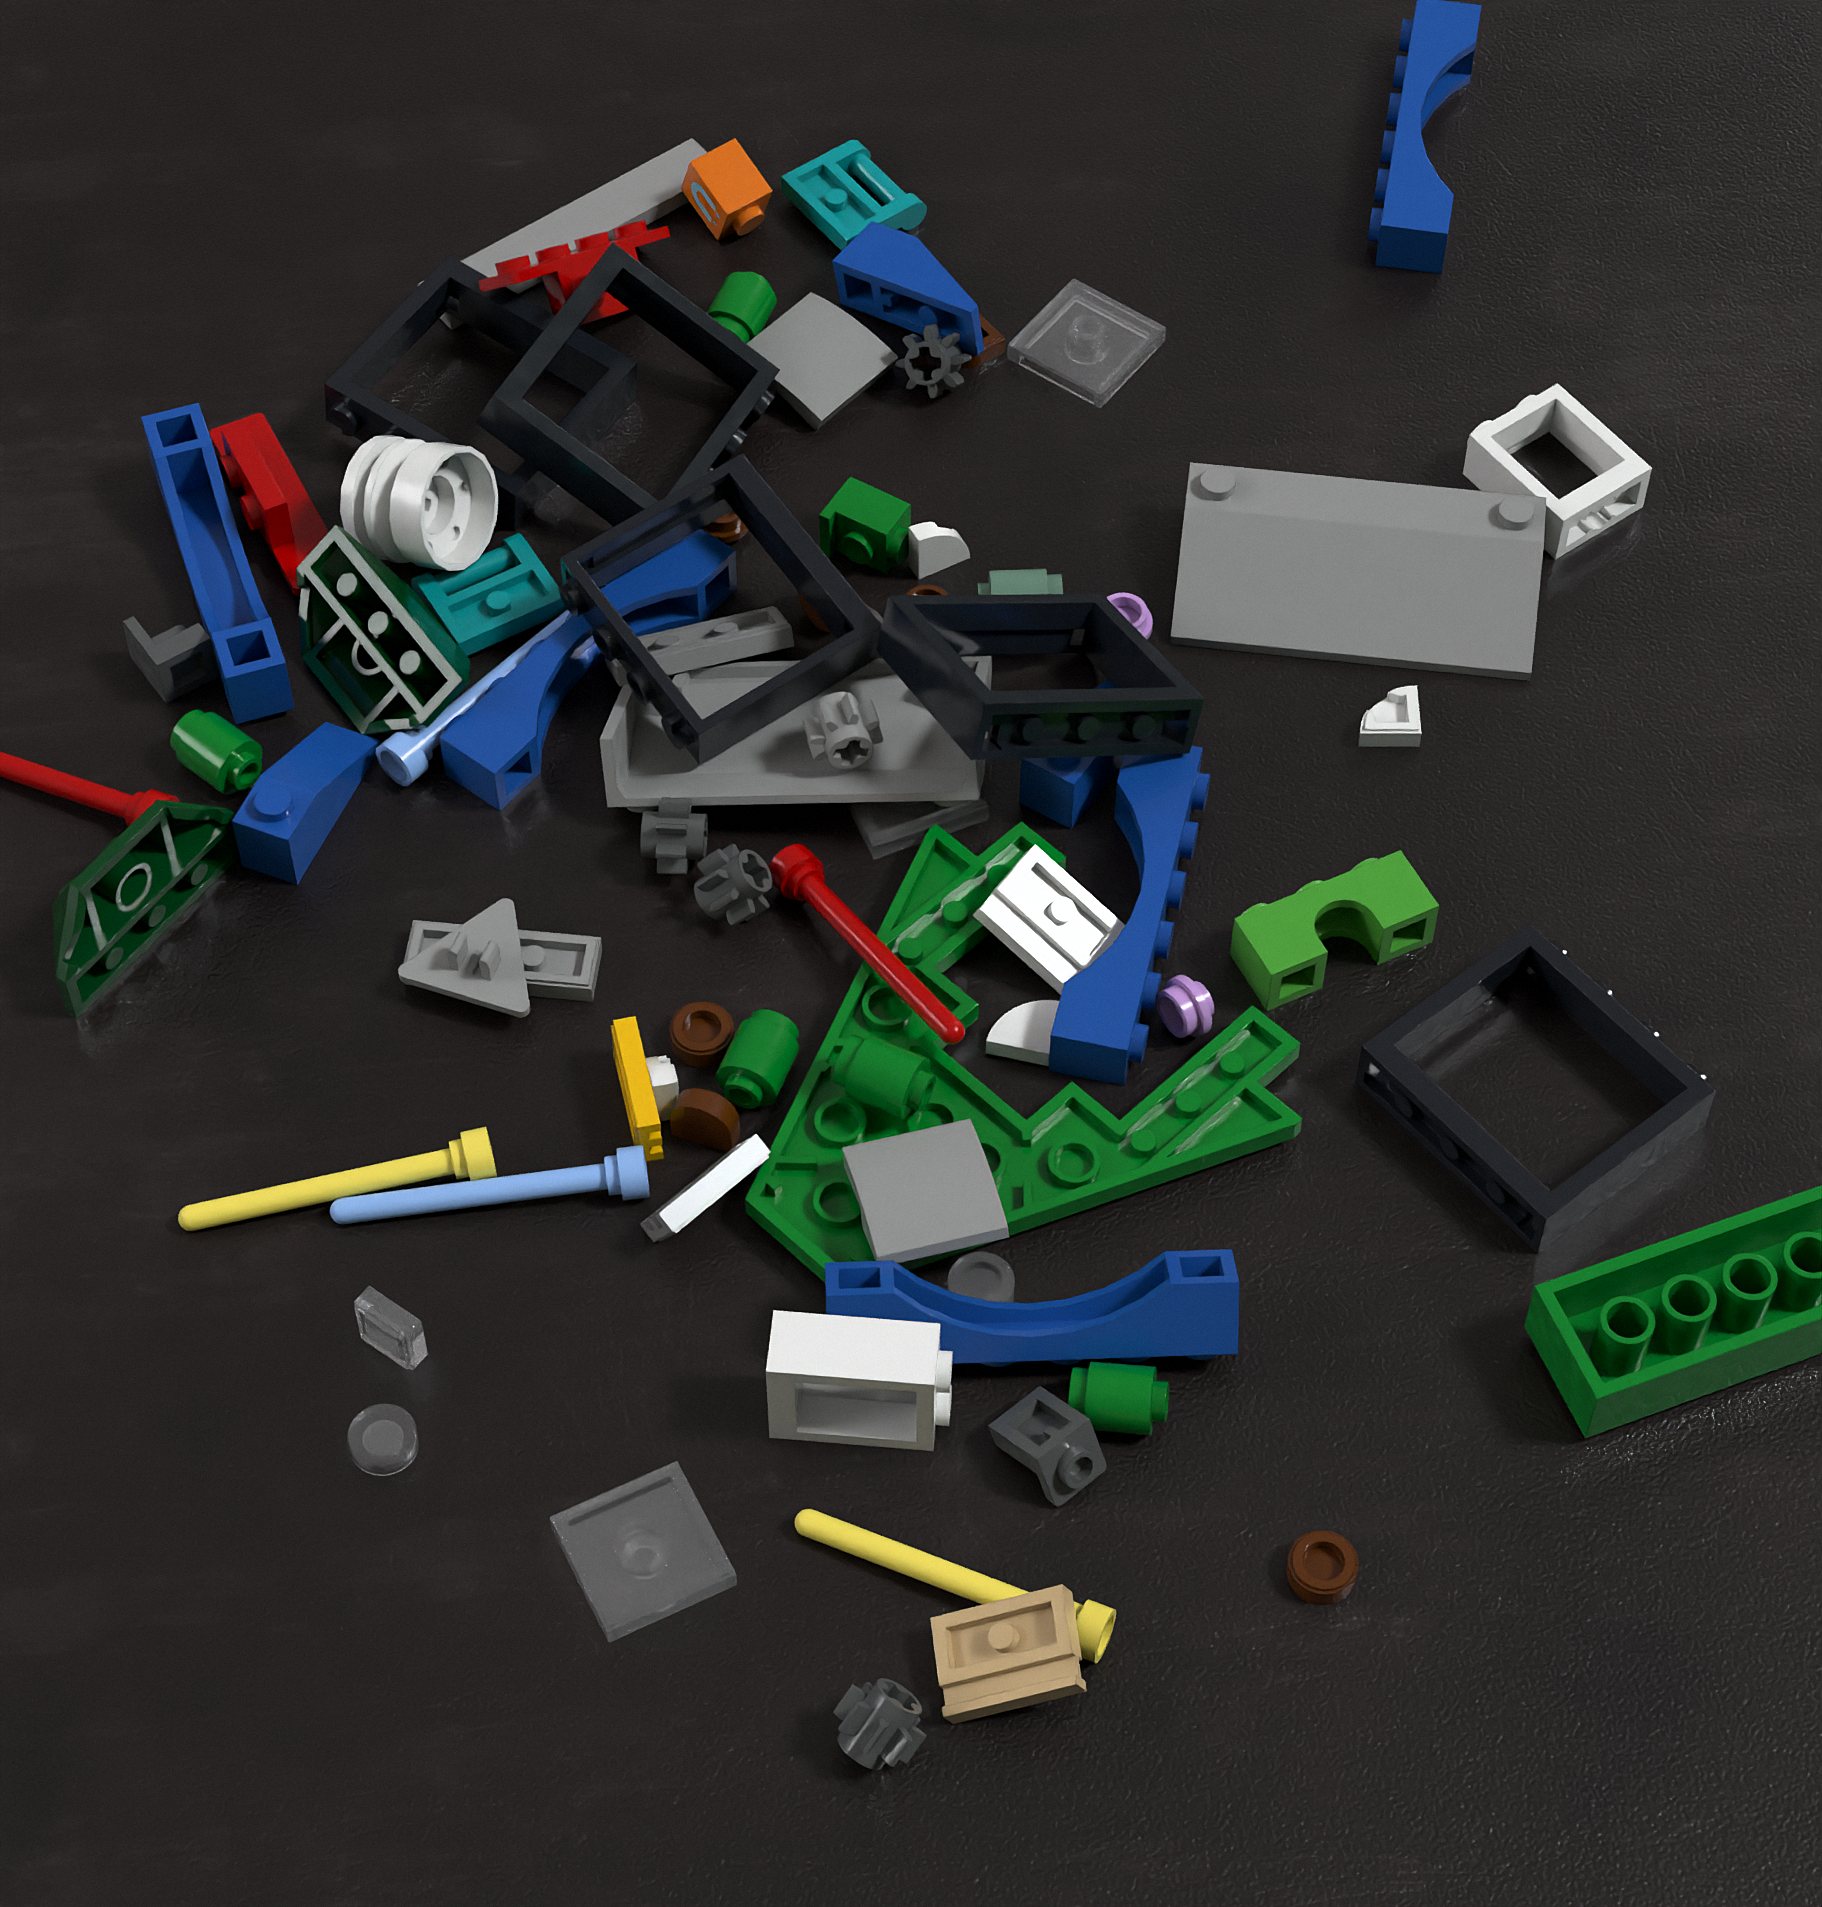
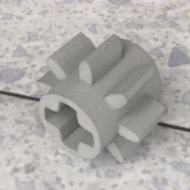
[803,692,884,769]

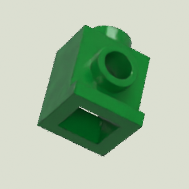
[819,477,911,574]

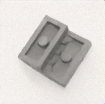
[747,292,898,431]
[842,1119,1009,1263]

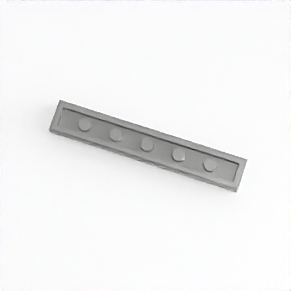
[418,138,707,330]

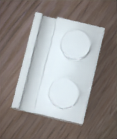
[973,844,1125,995]

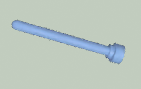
[376,609,570,786]
[330,1145,650,1224]

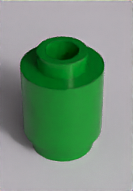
[707,272,777,344]
[170,710,262,795]
[716,1009,799,1109]
[833,1035,936,1119]
[1068,1362,1169,1436]

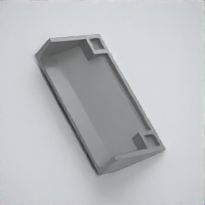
[1170,462,1546,681]
[599,656,992,813]

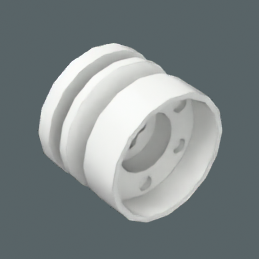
[340,435,498,571]

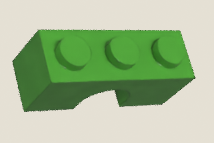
[1230,850,1439,1011]

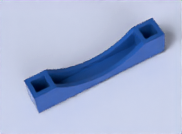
[1367,0,1481,274]
[141,403,295,724]
[439,529,738,811]
[1048,746,1211,1086]
[825,1249,1239,1367]

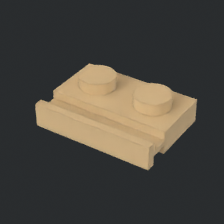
[930,1584,1087,1724]

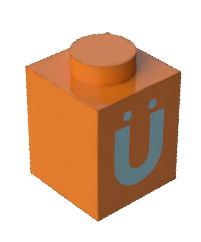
[681,138,773,241]

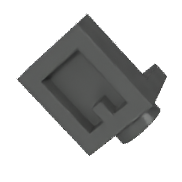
[988,1386,1107,1506]

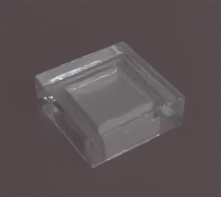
[354,1286,428,1371]

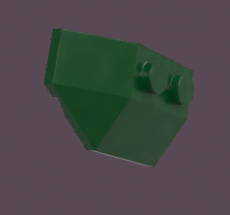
[296,525,470,737]
[52,800,240,1019]

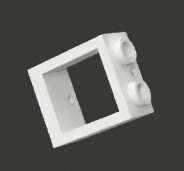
[1463,383,1652,560]
[766,1310,953,1451]

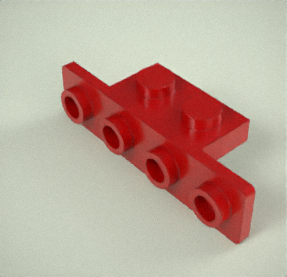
[478,220,671,325]
[209,413,329,596]

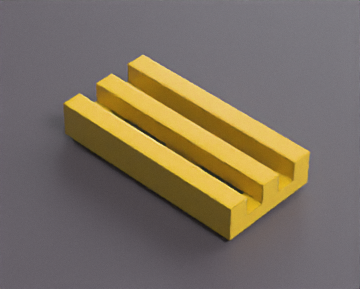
[611,1016,664,1162]

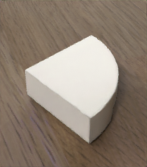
[909,522,970,580]
[1358,685,1422,747]
[986,1000,1059,1066]
[645,1055,679,1121]

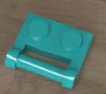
[781,140,927,251]
[411,532,567,656]

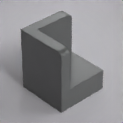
[122,616,219,704]

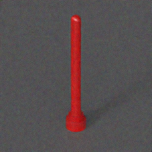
[0,751,180,826]
[769,844,965,1045]

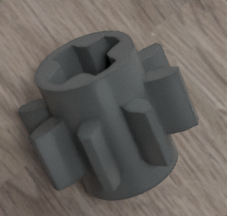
[896,323,972,398]
[641,797,708,875]
[694,843,772,927]
[833,1678,927,1770]

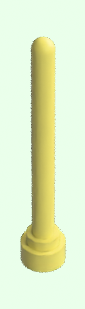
[178,1127,497,1231]
[794,1509,1116,1663]

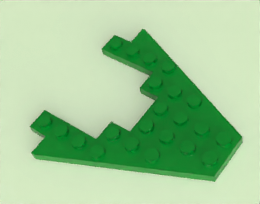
[745,821,1303,1282]

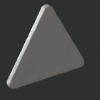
[398,898,530,1018]

